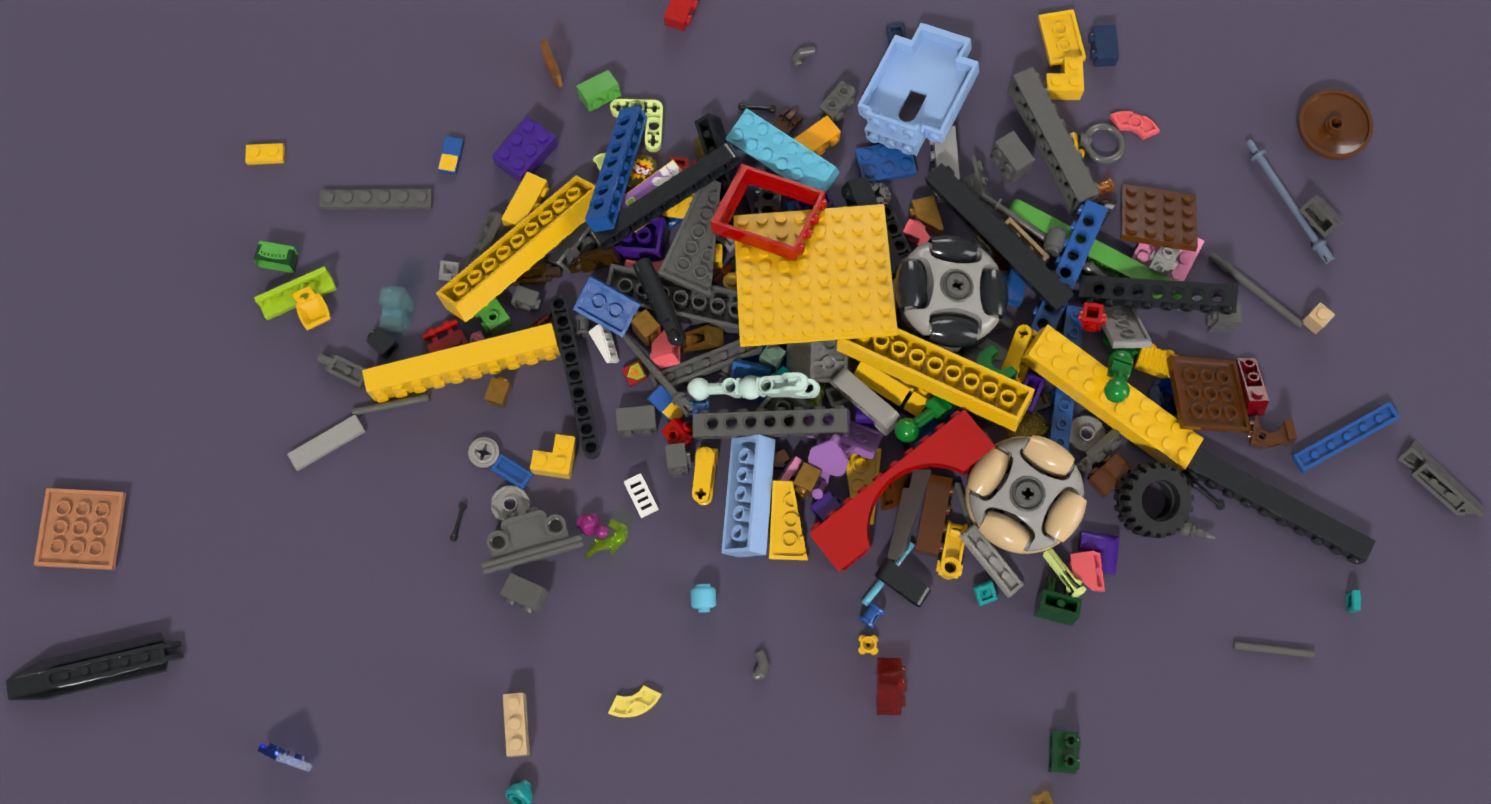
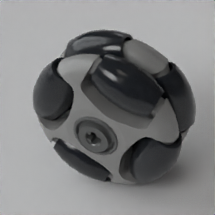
[892,235,1008,353]

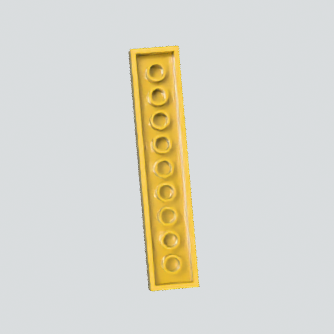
[436,175,596,322]
[362,323,561,403]
[1020,325,1204,471]
[837,328,1035,432]

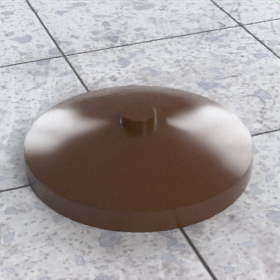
[1297,89,1373,160]

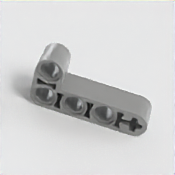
[830,368,900,436]

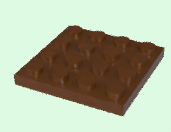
[1120,184,1198,252]
[1166,355,1251,434]

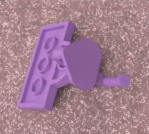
[805,407,884,499]

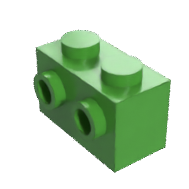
[576,70,621,112]
[475,298,512,336]

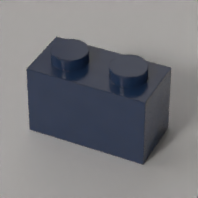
[1088,25,1119,67]

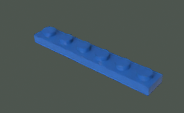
[1291,402,1400,473]

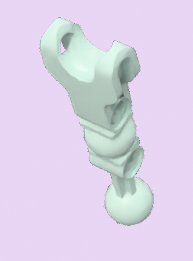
[687,372,820,402]

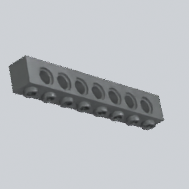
[693,405,850,440]

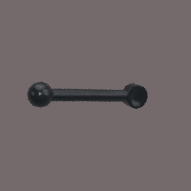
[738,103,776,113]
[1191,481,1225,510]
[450,502,467,541]

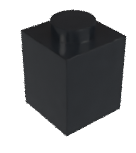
[366,327,399,360]

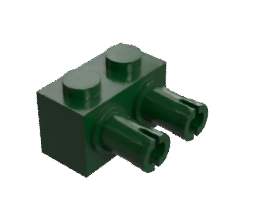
[1034,576,1082,626]
[1048,730,1081,774]

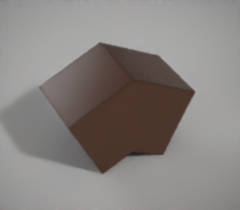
[773,449,790,470]

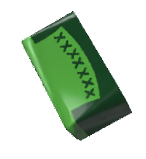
[253,240,299,273]

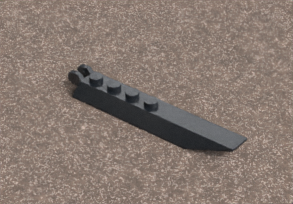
[6,632,184,700]

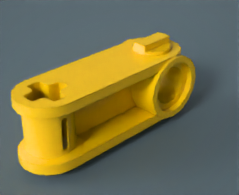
[1001,324,1038,383]
[692,447,718,506]
[936,520,968,580]

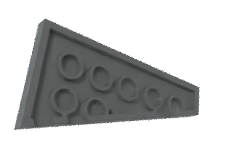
[658,180,721,298]

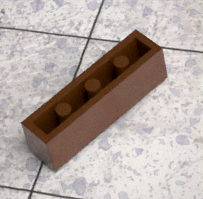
[913,474,955,557]

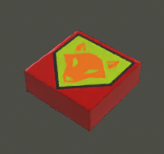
[622,361,648,387]

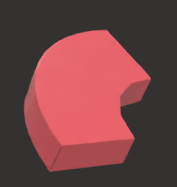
[1109,111,1160,140]

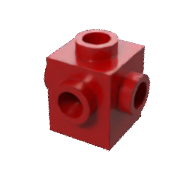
[1078,302,1107,332]
[661,418,694,448]

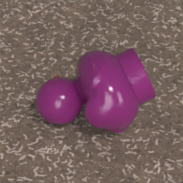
[576,513,609,539]

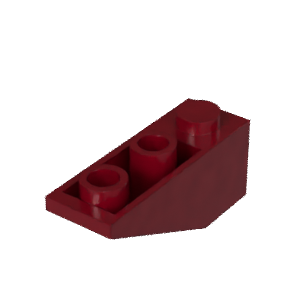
[1236,358,1269,416]

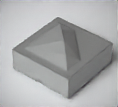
[438,260,460,281]

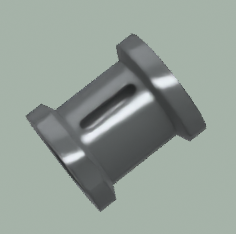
[575,314,591,337]

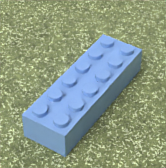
[721,434,775,557]

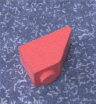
[650,330,680,369]
[1069,551,1105,592]

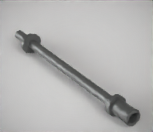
[979,192,1108,277]
[622,332,695,417]

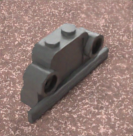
[481,507,584,574]

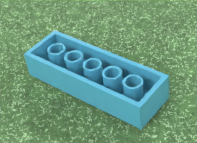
[725,108,840,193]

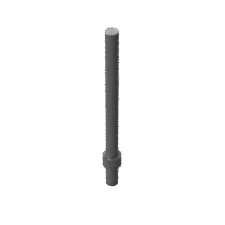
[1209,252,1304,328]

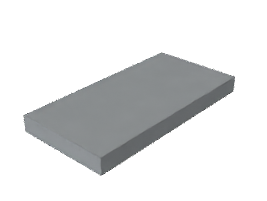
[1102,305,1152,349]

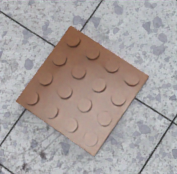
[34,488,126,571]

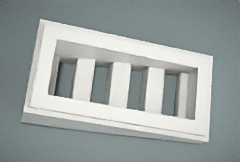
[589,324,619,363]
[624,473,659,519]

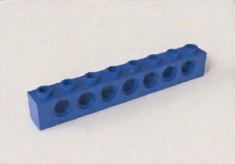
[585,105,647,232]
[1028,200,1109,338]
[1047,305,1083,451]

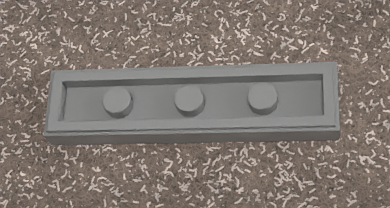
[287,415,366,471]
[958,523,1024,598]

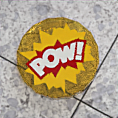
[627,155,658,187]

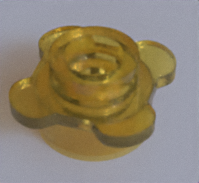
[1031,791,1054,804]

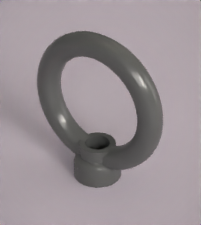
[1078,123,1126,164]

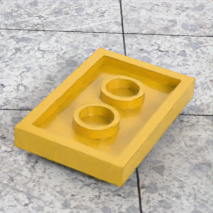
[1037,9,1086,67]

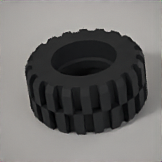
[1113,463,1194,538]

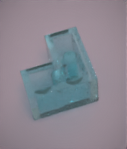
[378,285,414,335]

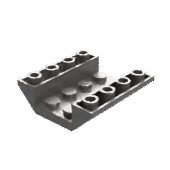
[786,340,860,382]

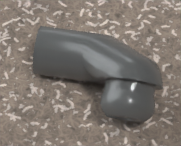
[791,46,815,67]
[752,650,770,681]

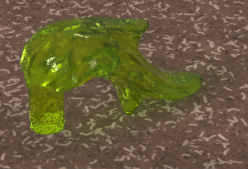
[585,519,628,561]

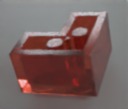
[876,657,907,715]

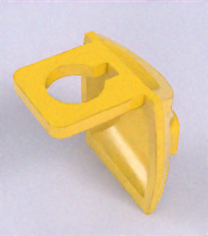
[292,286,331,330]

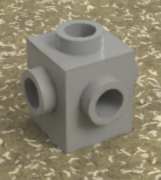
[1149,247,1180,277]

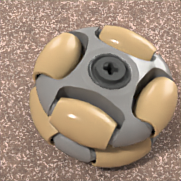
[965,435,1087,554]

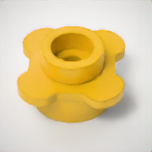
[858,635,878,655]

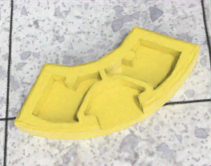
[608,685,662,718]

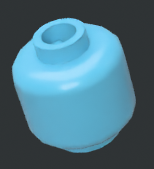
[690,584,717,613]

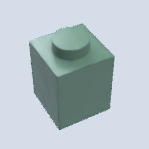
[759,344,786,373]

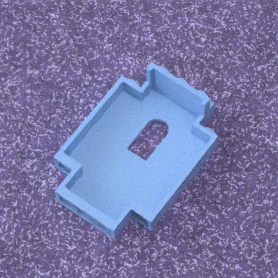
[858,23,980,156]

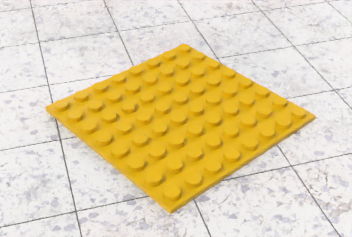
[733,204,898,347]

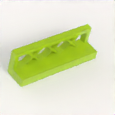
[254,266,337,320]

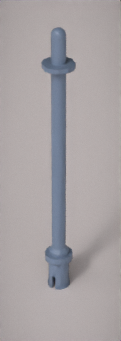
[1246,139,1335,265]

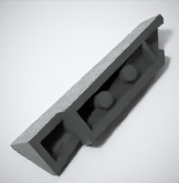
[547,221,596,274]
[1398,440,1486,516]
[887,469,931,560]

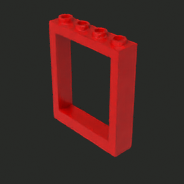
[711,164,827,261]

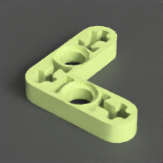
[610,99,663,153]

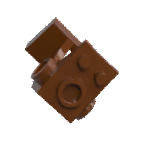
[1247,415,1297,450]

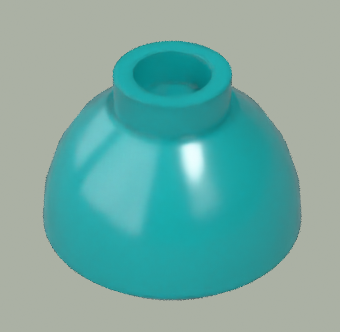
[505,780,533,804]

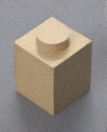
[1302,302,1335,334]

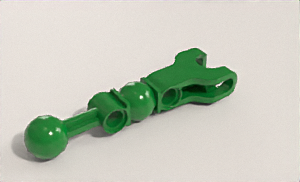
[1102,332,1140,403]
[894,345,1018,442]

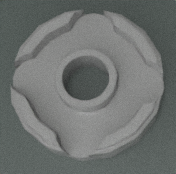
[1069,415,1106,454]
[491,485,530,522]

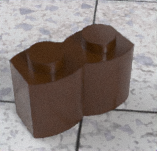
[1087,454,1131,498]

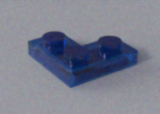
[257,743,313,772]

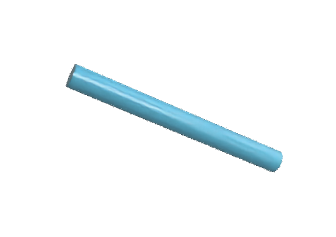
[861,542,915,607]

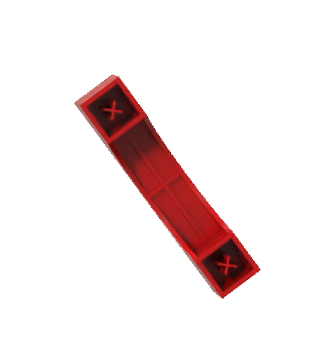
[809,409,995,573]

